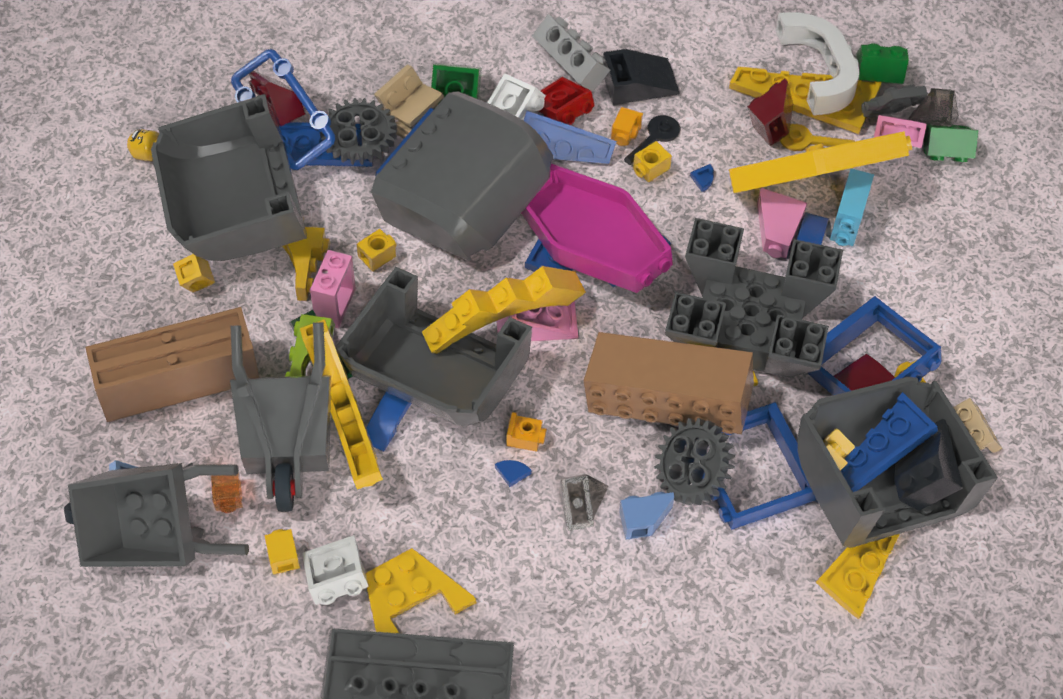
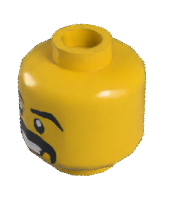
[127,129,159,162]

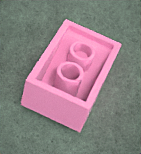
[497,301,579,341]

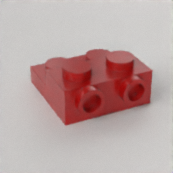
[539,77,595,125]

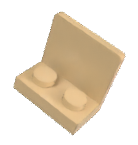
[374,64,444,127]
[953,398,1003,453]

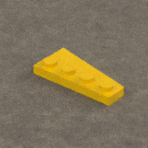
[815,534,900,619]

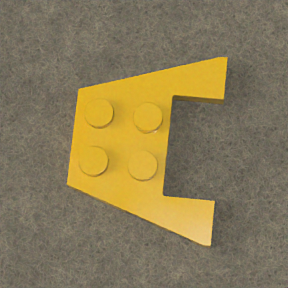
[366,548,476,633]

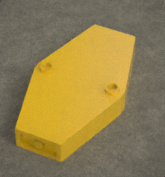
[729,131,912,193]

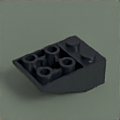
[603,49,680,105]

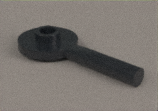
[624,115,680,165]

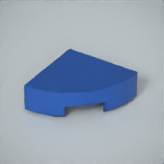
[690,164,714,192]
[495,460,532,487]

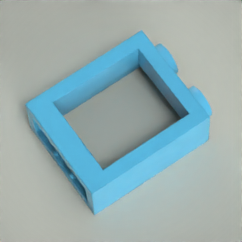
[830,168,874,246]

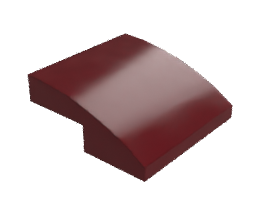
[834,353,895,391]

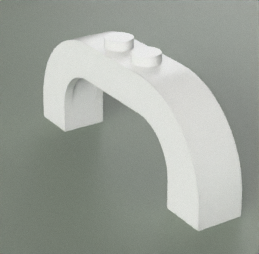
[776,12,859,115]

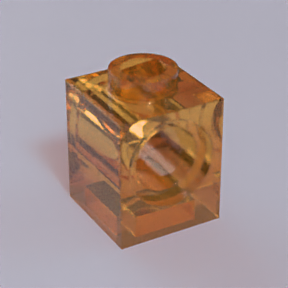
[211,472,243,513]

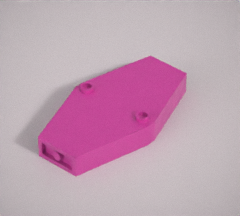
[521,164,673,293]

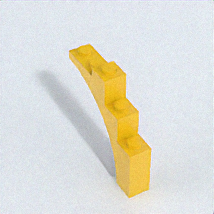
[282,217,330,301]
[422,266,586,354]
[300,319,383,489]

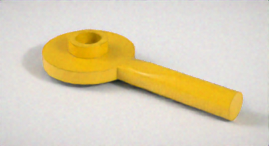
[780,124,855,151]

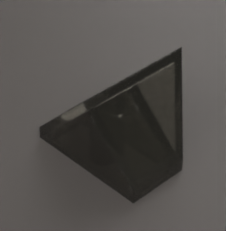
[907,88,959,127]
[559,474,608,531]

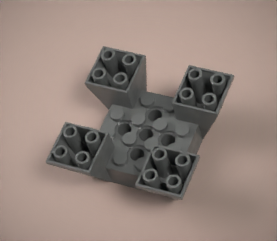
[665,218,843,377]

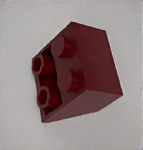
[249,71,306,126]
[747,79,794,146]

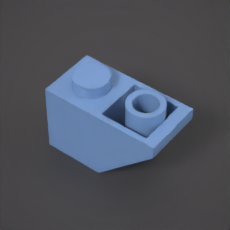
[619,492,674,540]

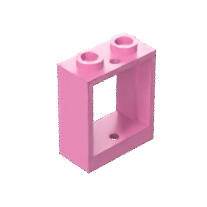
[874,115,927,148]
[310,250,356,329]

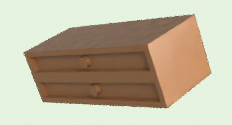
[85,307,260,422]
[584,332,754,434]

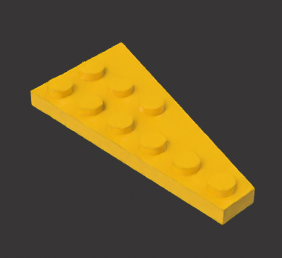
[729,67,882,134]

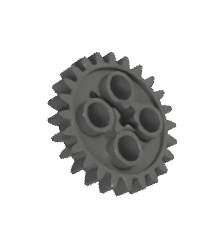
[320,98,397,165]
[654,418,735,505]

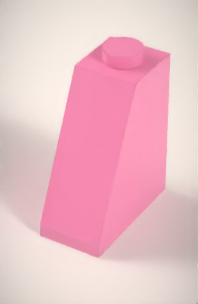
[757,188,807,259]

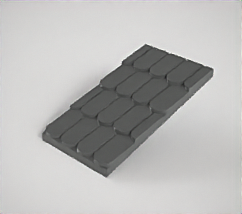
[321,628,514,699]

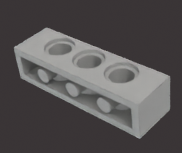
[532,14,610,92]

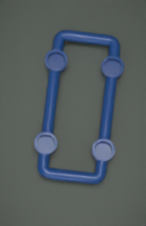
[231,49,335,170]

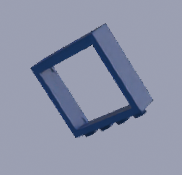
[808,296,942,395]
[686,402,817,530]

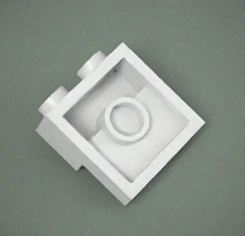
[487,73,546,120]
[302,535,368,605]

